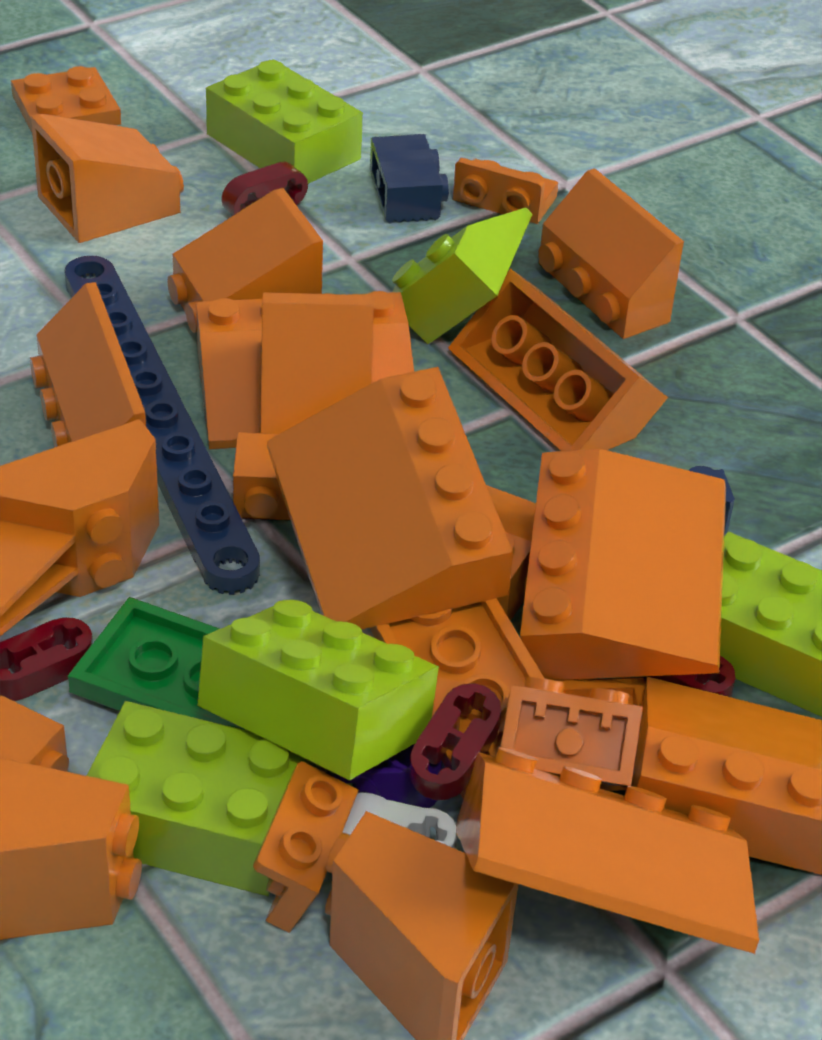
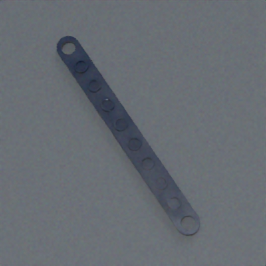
[65,256,260,595]

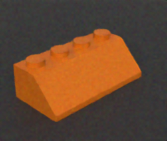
[448,268,668,451]
[30,282,146,448]

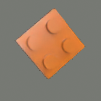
[11,66,121,132]

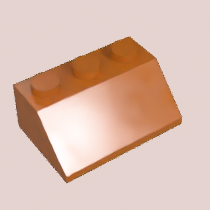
[538,168,684,339]

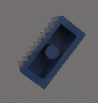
[370,134,449,223]

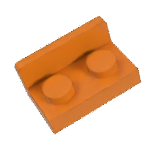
[453,158,559,224]
[501,677,643,787]
[253,762,359,933]

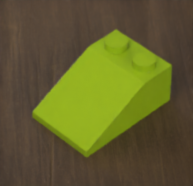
[392,207,532,344]

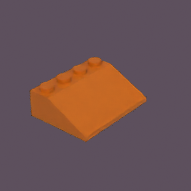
[196,291,414,449]
[267,367,513,630]
[520,448,726,680]
[631,677,822,875]
[456,747,759,954]

